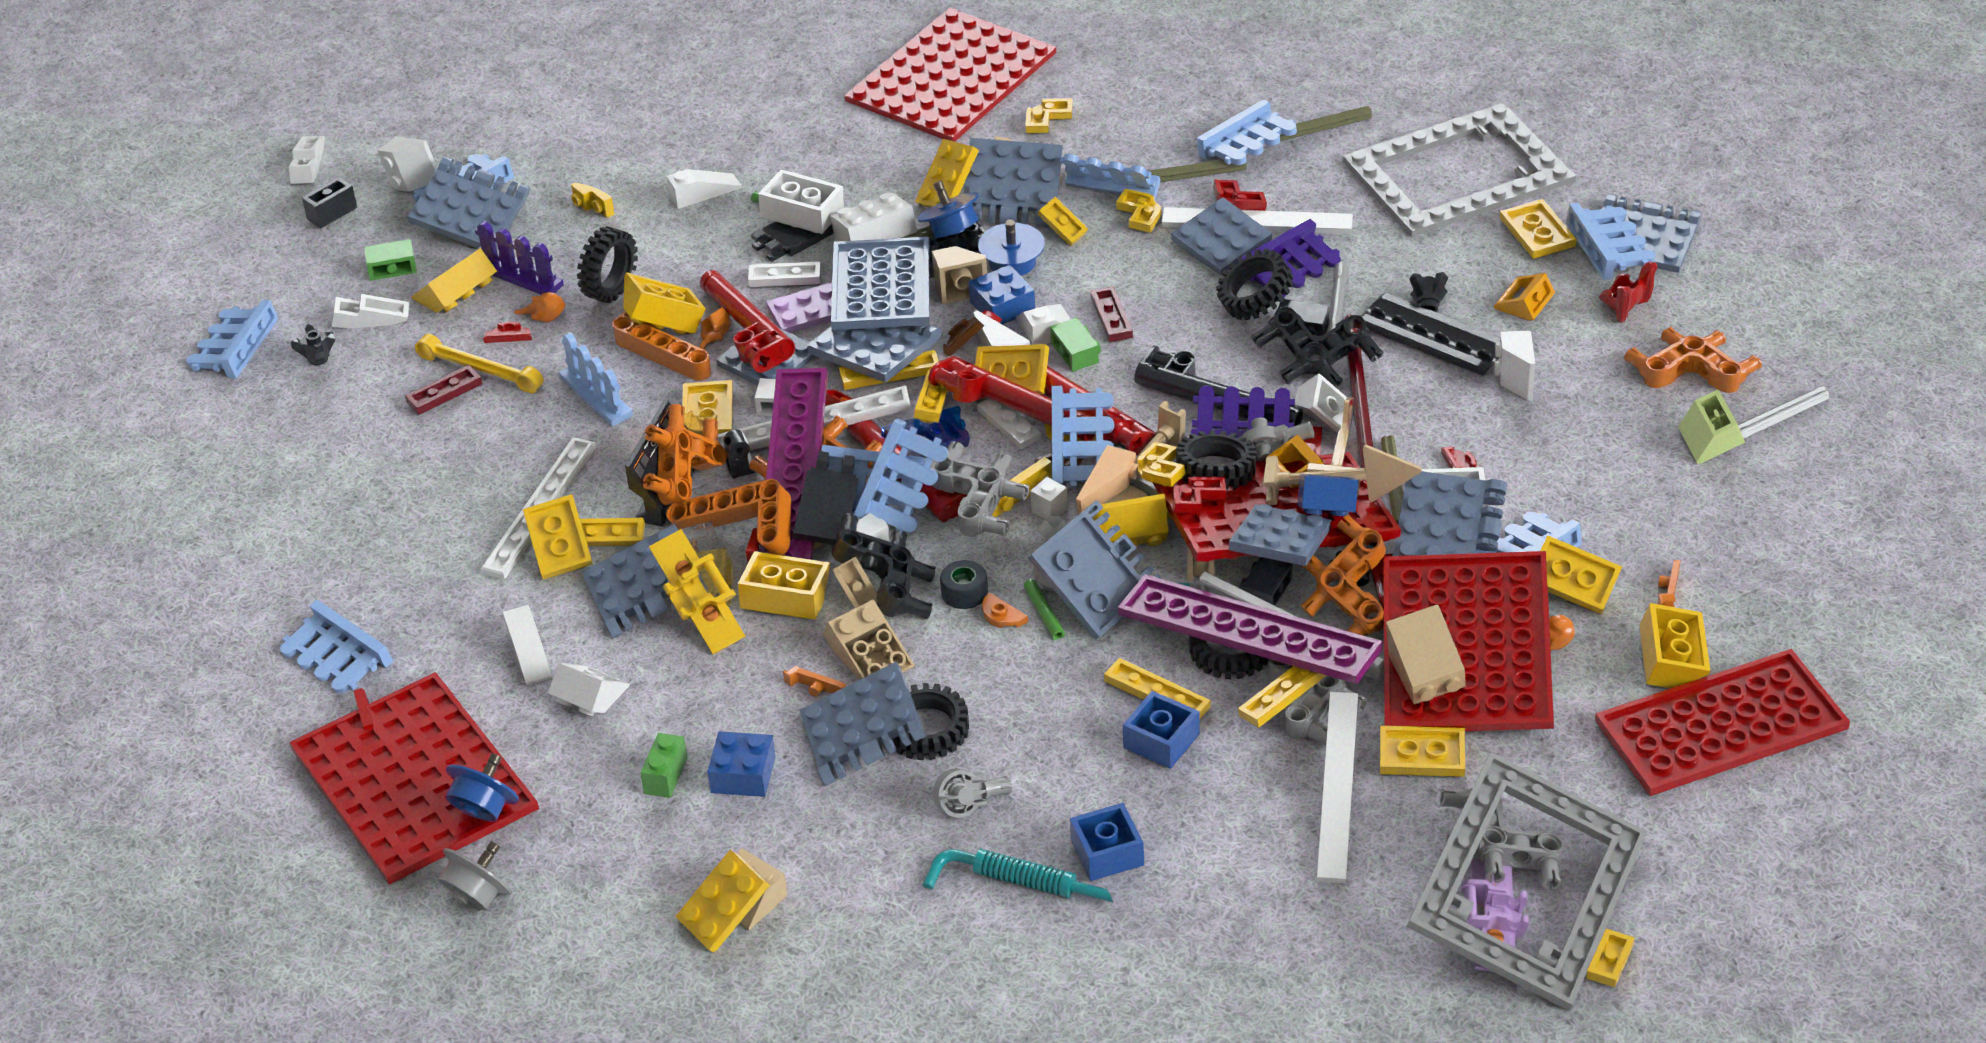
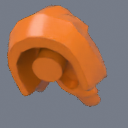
[514,292,566,323]
[699,308,732,350]
[1549,615,1575,650]

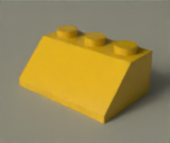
[411,248,497,313]
[623,272,706,334]
[1087,494,1168,547]
[738,551,830,620]
[1639,603,1710,688]

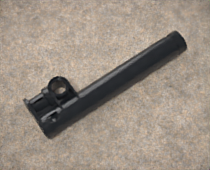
[1134,345,1303,427]

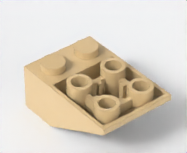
[823,599,915,679]

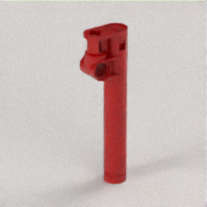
[699,270,795,373]
[928,356,1095,441]
[1044,366,1156,456]
[846,419,967,522]

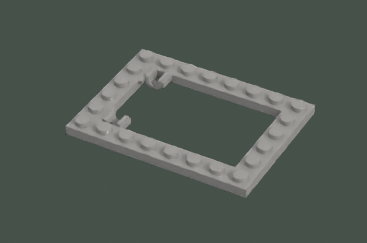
[1343,103,1576,237]
[1406,752,1647,1011]

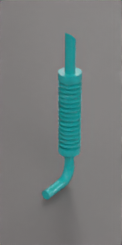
[922,848,1113,903]

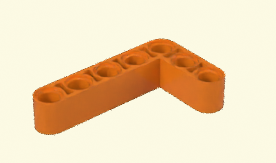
[612,311,711,381]
[666,479,791,555]

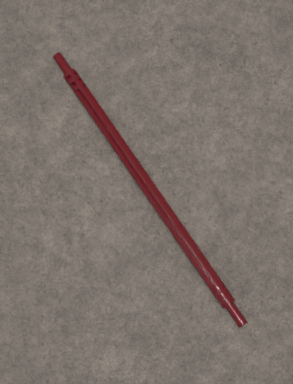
[1345,314,1377,548]

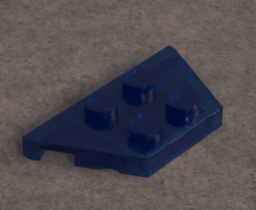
[881,405,970,457]

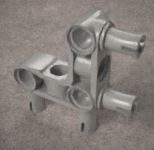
[930,441,1029,537]
[1268,659,1367,745]
[1440,788,1563,890]

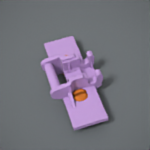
[1461,859,1529,971]

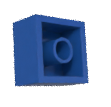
[968,265,1035,325]
[1297,474,1358,516]
[1122,691,1200,769]
[707,731,776,797]
[1070,802,1144,881]

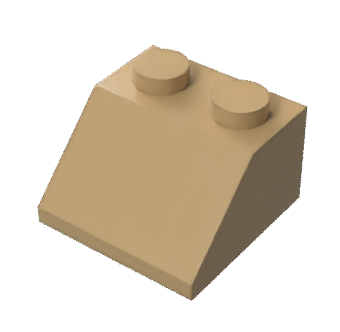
[932,246,987,305]
[737,848,788,930]

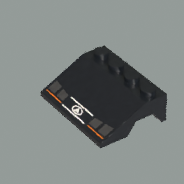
[625,400,695,527]

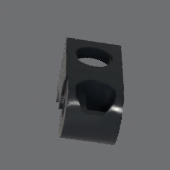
[723,429,756,479]

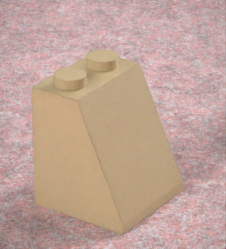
[1386,604,1466,704]

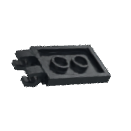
[751,221,834,262]
[793,451,859,545]

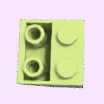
[1678,389,1745,464]

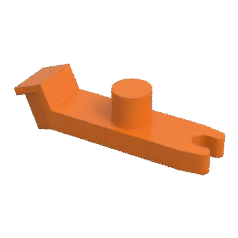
[1657,559,1681,607]
[783,666,846,697]

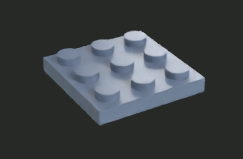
[1171,197,1272,275]
[716,329,816,385]
[1229,504,1331,566]

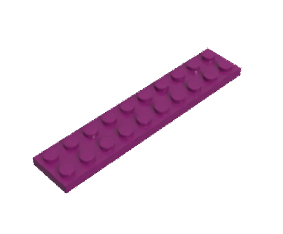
[759,368,828,560]
[1118,574,1383,684]

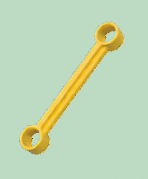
[414,333,544,394]

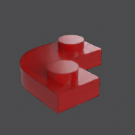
[1213,179,1267,211]
[1173,477,1226,514]

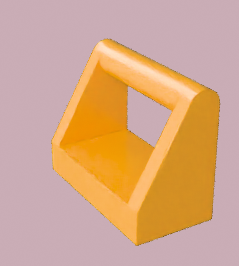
[1494,273,1555,321]
[1266,434,1323,488]

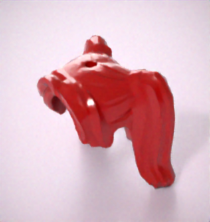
[1599,261,1658,323]

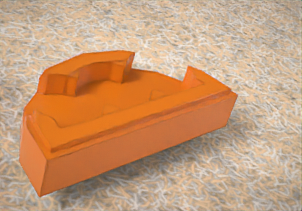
[982,592,1028,628]

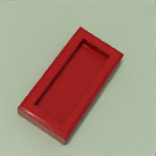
[353,688,374,729]

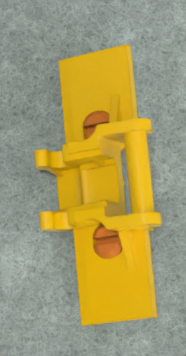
[649,529,745,655]

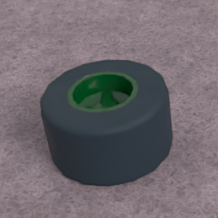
[940,560,988,609]

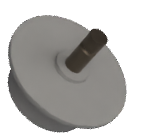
[438,841,512,911]

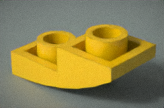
[571,182,614,218]

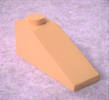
[1076,445,1139,515]

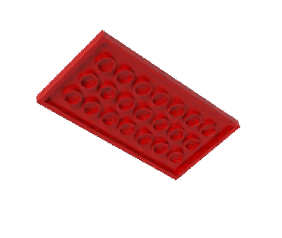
[1595,649,1850,796]

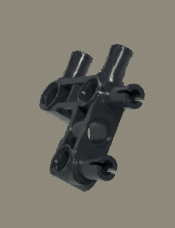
[1251,306,1384,387]
[831,513,936,619]

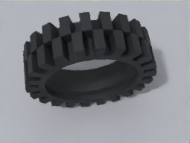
[577,226,638,303]
[1216,249,1293,320]
[1176,430,1257,490]
[1189,636,1268,680]
[892,683,969,760]

